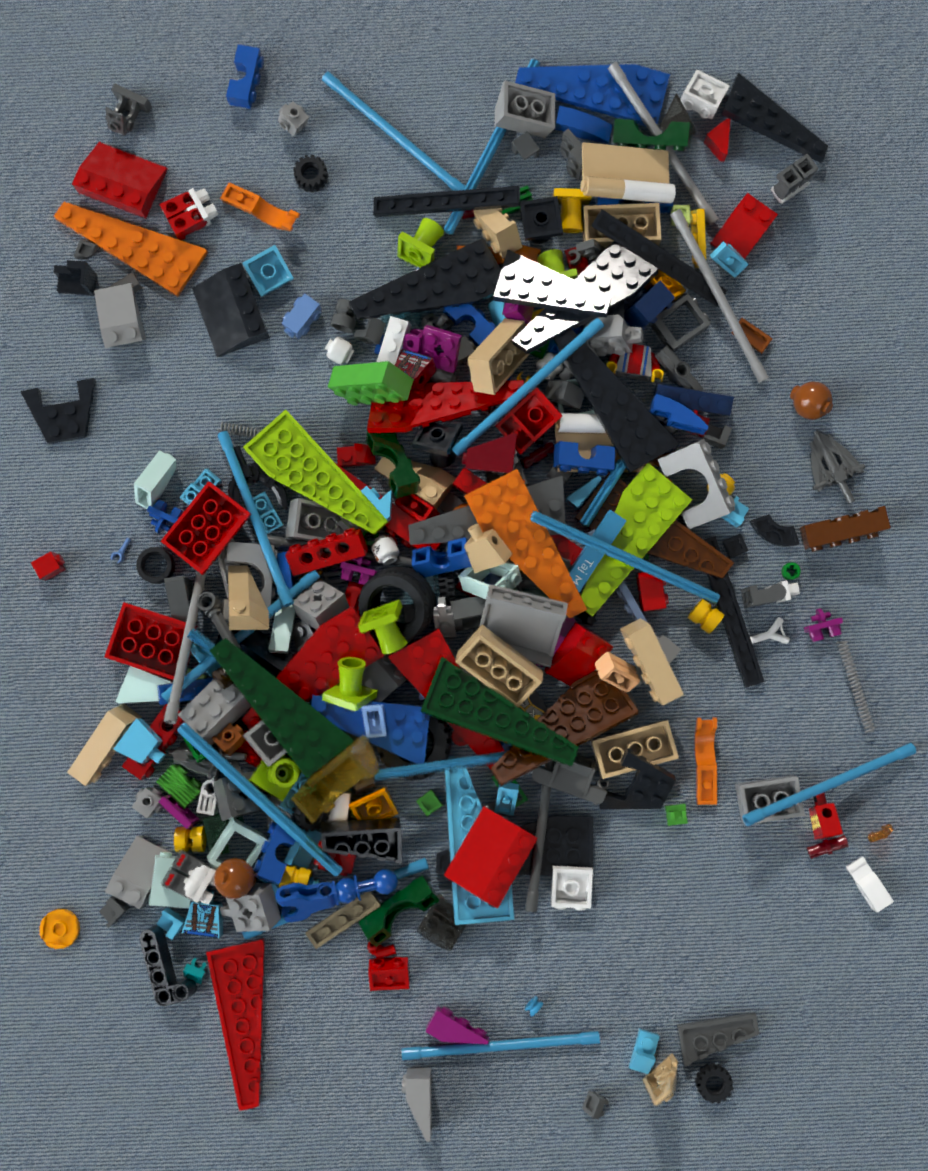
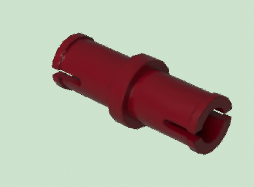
[807,835,849,859]

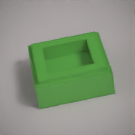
[416,789,443,817]

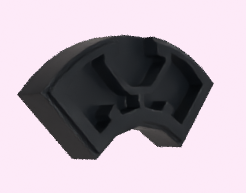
[750,514,800,547]

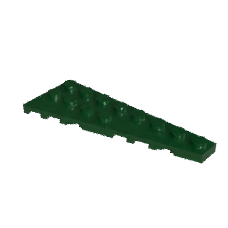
[209,638,354,778]
[421,657,579,767]

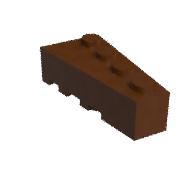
[799,506,891,552]

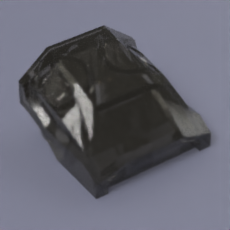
[417,894,467,951]

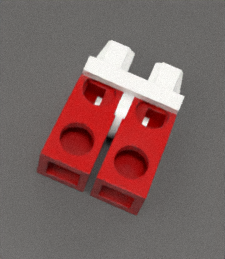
[159,188,218,241]

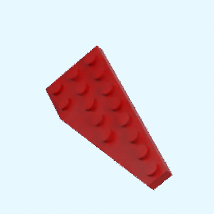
[367,380,525,433]
[242,606,385,730]

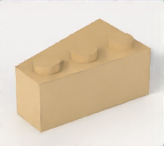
[473,208,522,258]

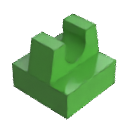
[665,803,688,826]

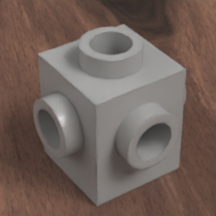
[278,101,309,137]
[132,786,163,818]

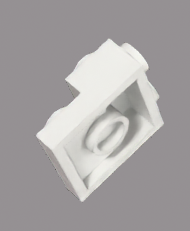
[679,70,730,119]
[551,866,593,911]

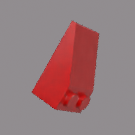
[710,192,778,259]
[544,622,614,686]

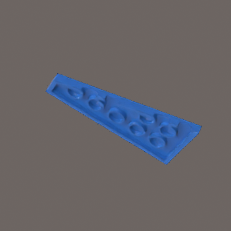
[311,695,430,764]

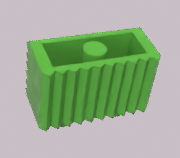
[156,764,202,809]

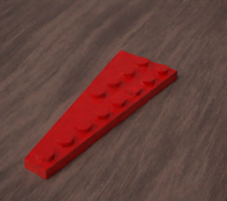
[388,628,505,770]
[206,938,265,1111]

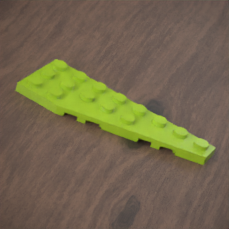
[581,463,692,617]

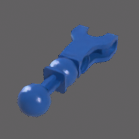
[275,869,398,923]

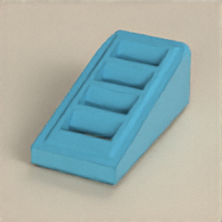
[565,476,602,510]
[190,642,221,677]

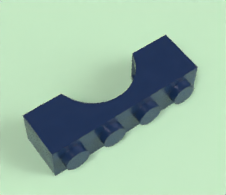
[653,382,734,416]

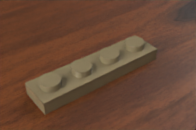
[305,891,381,949]

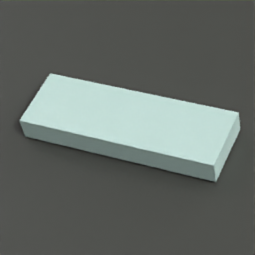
[269,597,296,654]

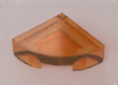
[867,824,894,843]

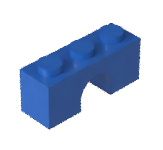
[226,44,264,109]
[443,304,497,348]
[553,441,615,475]
[412,537,472,577]
[253,822,300,885]

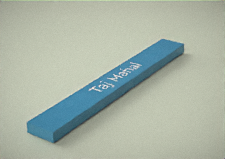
[568,509,626,592]

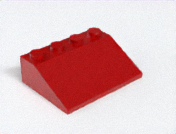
[72,142,168,219]
[161,481,252,575]
[104,602,197,680]
[444,806,538,909]

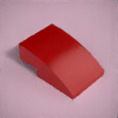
[495,387,563,455]

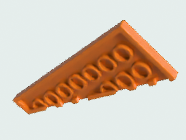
[53,202,208,297]

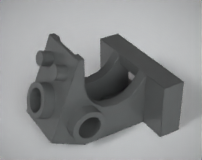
[105,83,152,136]

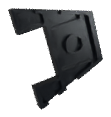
[21,378,96,444]
[599,748,676,809]

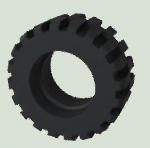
[377,705,452,780]

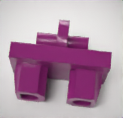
[340,556,376,585]
[803,608,843,642]

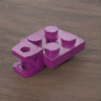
[402,325,462,373]

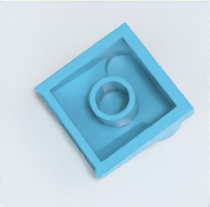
[242,245,294,297]

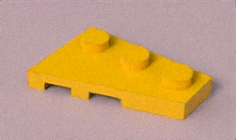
[690,209,706,268]

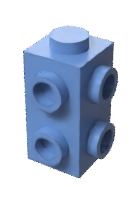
[282,293,322,339]

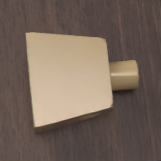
[465,524,512,573]

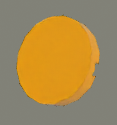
[39,909,80,949]

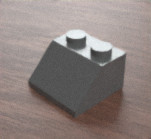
[362,653,408,702]

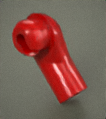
[367,942,396,958]

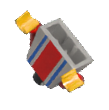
[606,336,664,382]

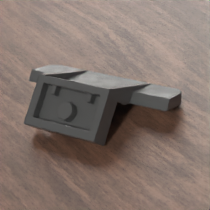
[532,754,607,804]

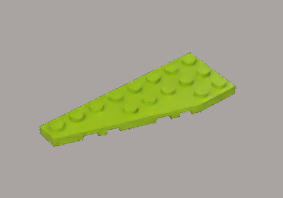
[243,409,388,535]

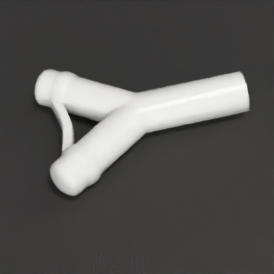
[750,617,790,644]

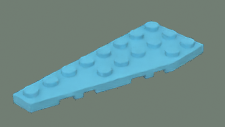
[445,766,514,925]

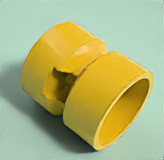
[687,598,724,634]
[174,826,207,853]
[279,863,312,887]

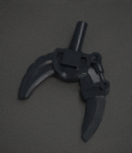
[228,446,288,510]

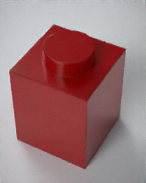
[31,551,66,581]

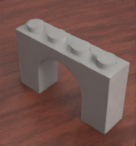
[658,439,735,529]
[221,542,277,622]

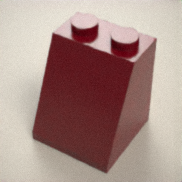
[462,434,517,473]

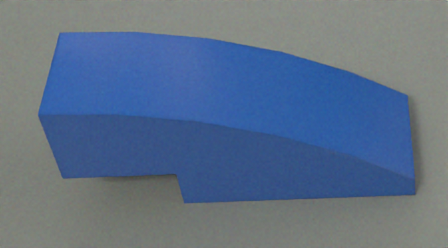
[555,106,613,144]
[649,394,708,435]

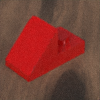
[336,443,376,467]

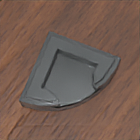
[74,239,99,259]

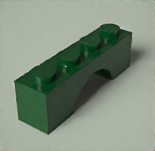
[613,119,693,151]
[366,430,420,499]
[358,875,440,947]

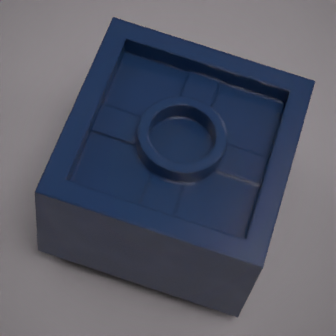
[624,281,675,330]

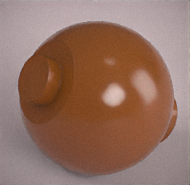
[790,381,833,420]
[214,858,256,899]

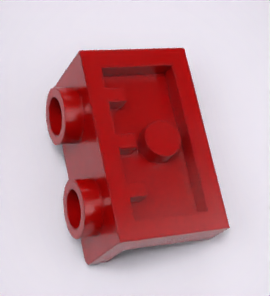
[368,957,409,991]

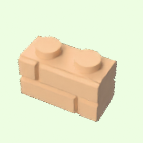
[595,652,640,693]

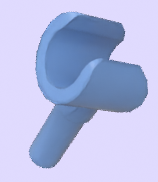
[111,538,131,563]

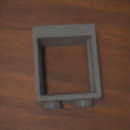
[649,294,711,352]
[450,596,486,632]

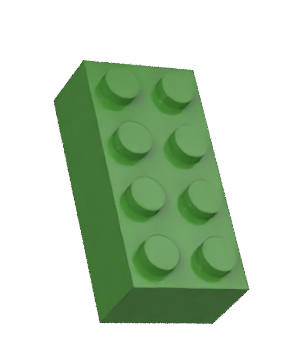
[328,361,414,405]

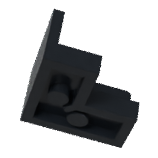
[54,260,97,296]

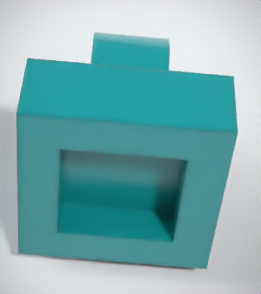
[183,958,206,984]

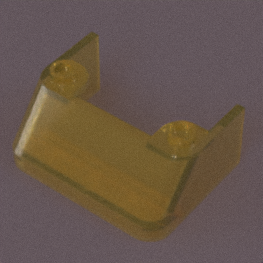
[291,734,379,823]

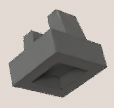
[582,1090,609,1119]

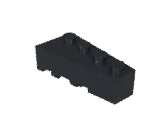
[321,818,402,864]

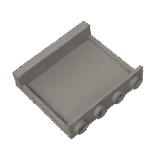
[479,584,568,667]

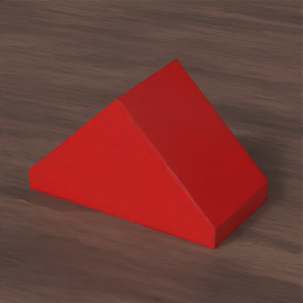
[704,118,731,162]

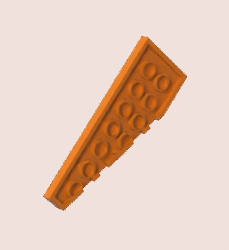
[464,469,587,618]

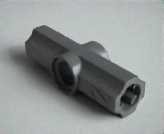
[655,345,703,391]

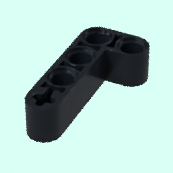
[139,925,197,1006]

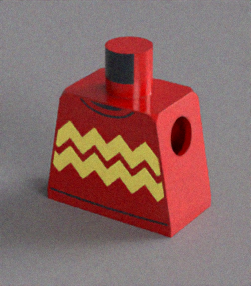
[809,793,843,840]

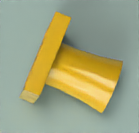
[552,188,592,233]

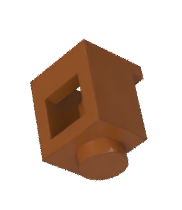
[211,723,247,756]

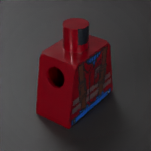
[395,349,437,391]

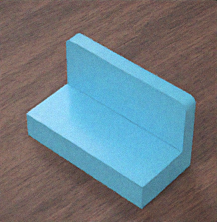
[284,828,321,868]

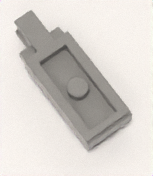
[433,597,456,638]

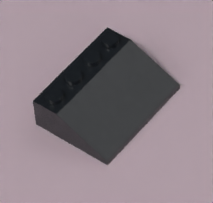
[192,263,270,357]

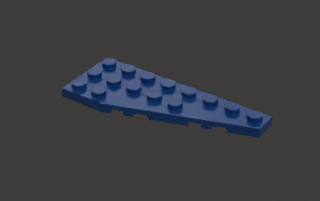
[515,64,670,126]

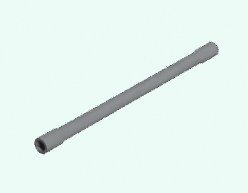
[608,62,719,226]
[670,209,769,383]
[164,571,207,724]

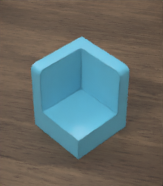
[721,496,749,528]
[157,907,186,940]

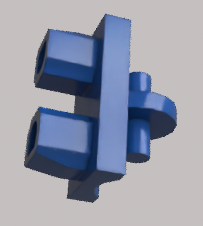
[147,499,183,534]

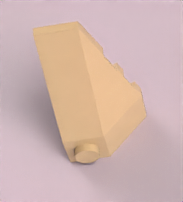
[374,457,456,510]
[228,565,269,630]
[643,1053,678,1106]

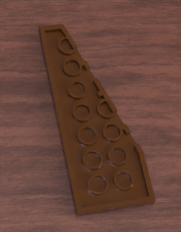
[575,472,734,579]
[491,670,639,787]

